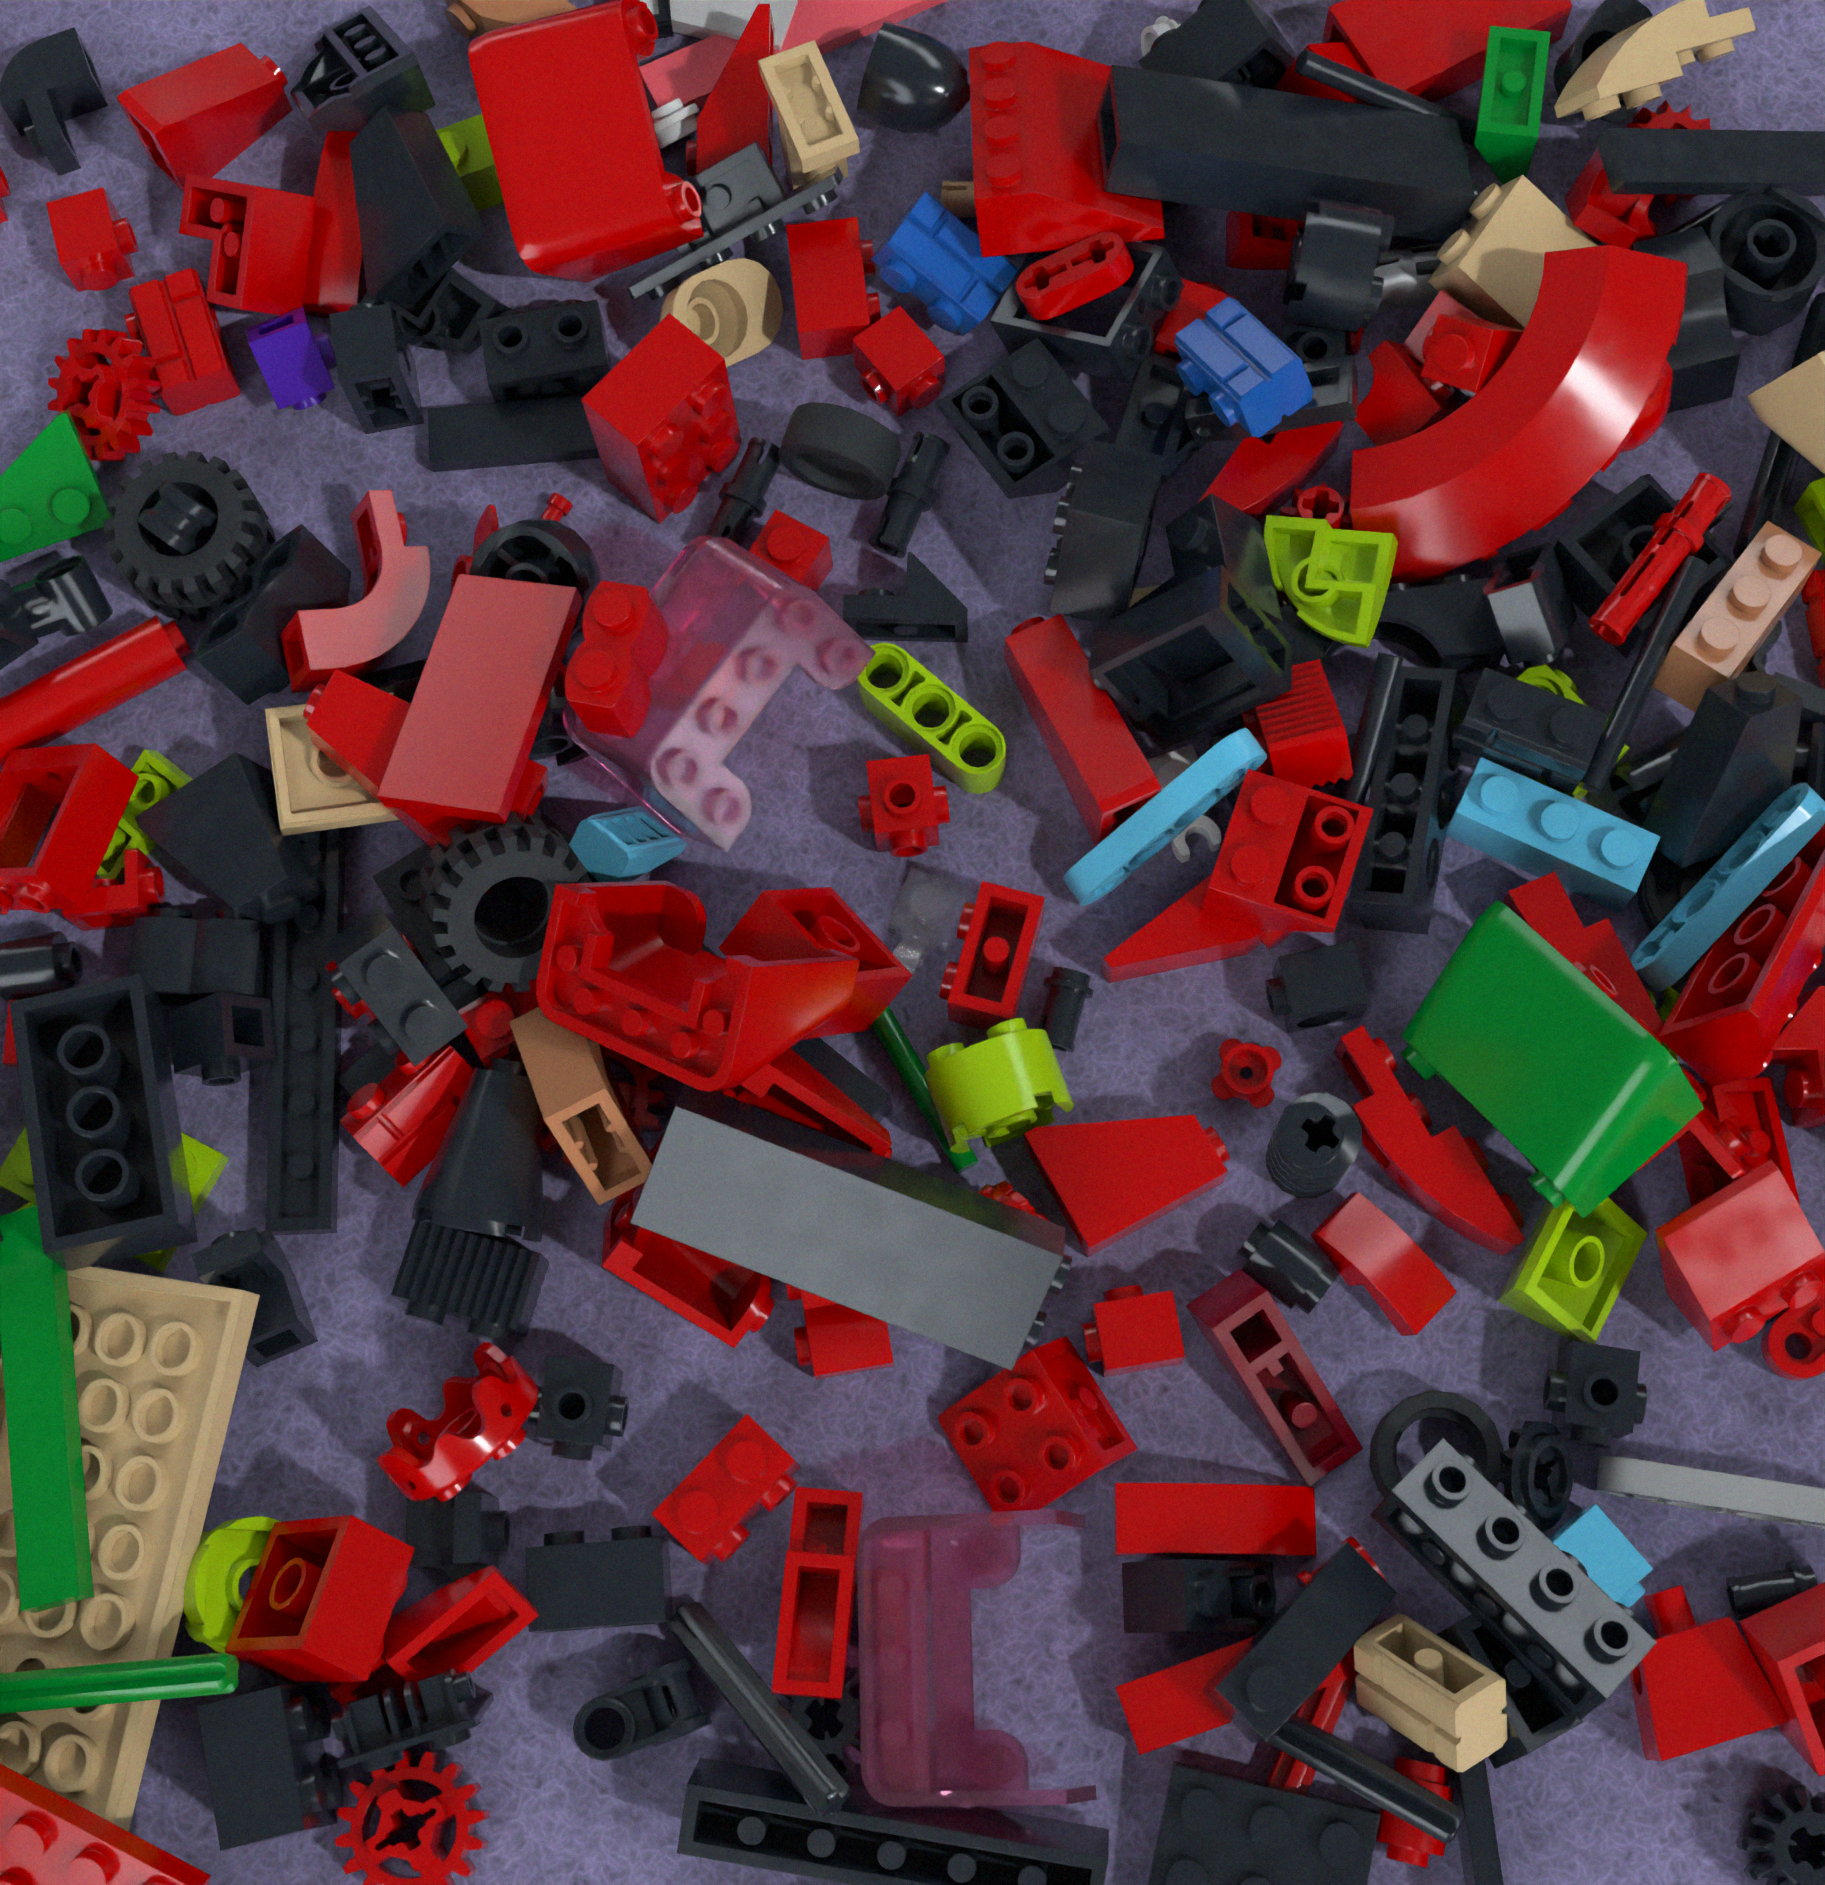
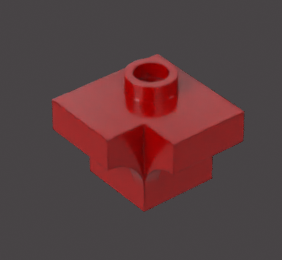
[1564,148,1659,250]
[1354,339,1462,447]

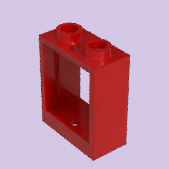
[0,743,139,915]

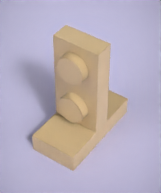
[758,40,860,190]

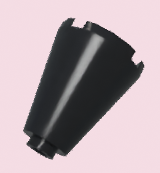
[412,1057,544,1242]

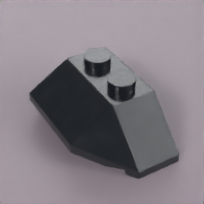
[290,5,436,132]

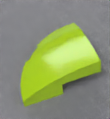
[1264,515,1398,649]

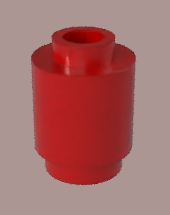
[1376,1757,1455,1868]

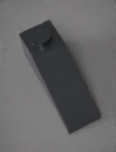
[1202,1542,1397,1743]

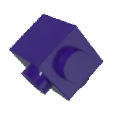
[246,307,337,410]

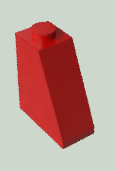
[116,43,293,193]
[1023,1115,1230,1258]

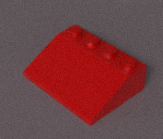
[969,41,1165,258]

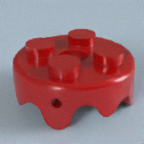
[376,1342,539,1502]

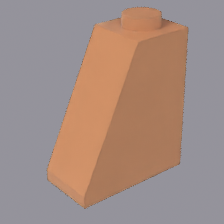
[509,1007,653,1205]

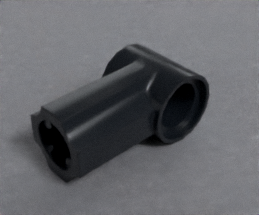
[11,555,113,638]

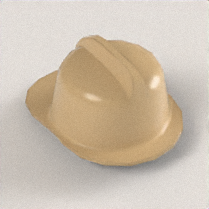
[660,258,783,368]

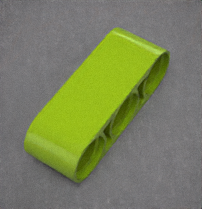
[856,642,1006,794]

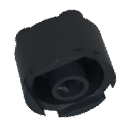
[1706,188,1825,336]
[1282,196,1394,333]

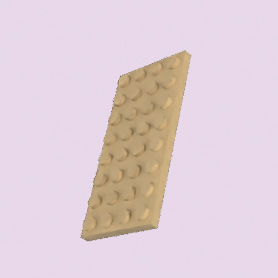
[0,1266,260,1832]

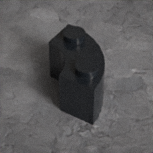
[1631,226,1740,413]
[195,524,351,705]

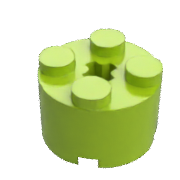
[924,1018,1074,1153]

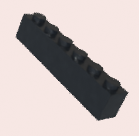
[677,1758,1109,1885]

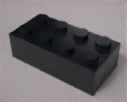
[9,974,198,1271]

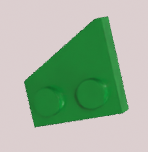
[0,409,114,562]

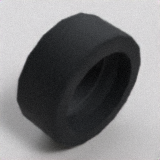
[778,402,902,500]
[1369,1390,1504,1498]

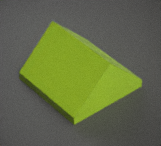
[1497,1197,1648,1344]

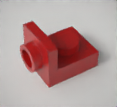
[62,848,165,931]

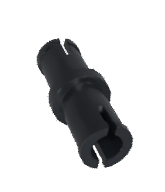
[869,432,951,558]
[699,437,781,563]

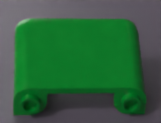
[1399,900,1704,1219]

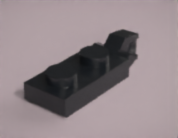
[1185,355,1358,443]

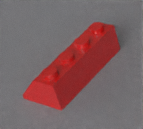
[1658,824,1825,1087]

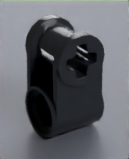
[573,1657,712,1761]

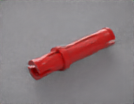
[1588,472,1732,646]

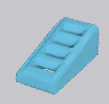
[569,806,687,882]

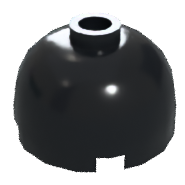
[469,518,600,636]

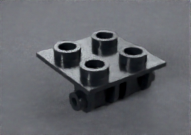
[331,1668,494,1773]

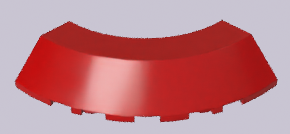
[1350,245,1688,586]

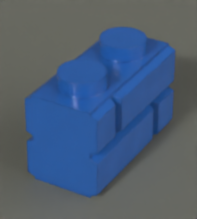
[871,191,1018,336]
[1174,296,1314,438]

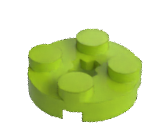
[183,1516,281,1655]

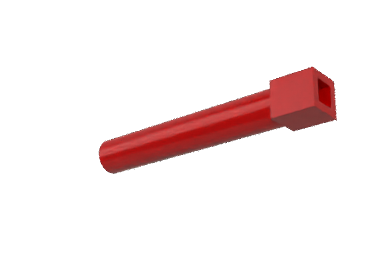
[0,615,193,769]

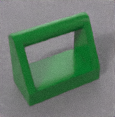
[1474,26,1551,185]

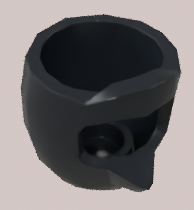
[857,21,970,133]

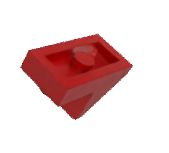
[1769,986,1825,1128]

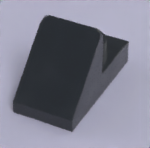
[842,552,968,643]

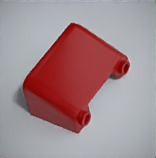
[468,0,704,283]
[536,881,860,1092]
[602,1048,892,1348]

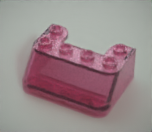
[563,535,876,852]

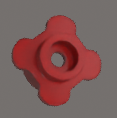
[1211,1038,1282,1109]

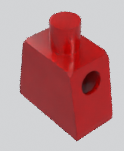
[1629,1585,1788,1761]

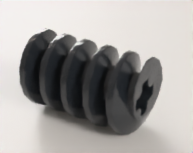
[1266,1093,1362,1198]

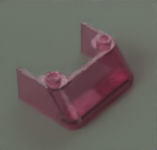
[857,1509,1097,1807]

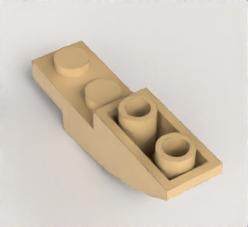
[1554,0,1756,121]

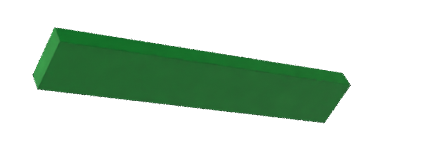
[0,1205,94,1613]

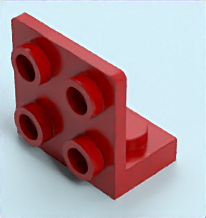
[938,1335,1138,1530]

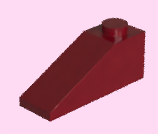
[1186,1269,1363,1487]

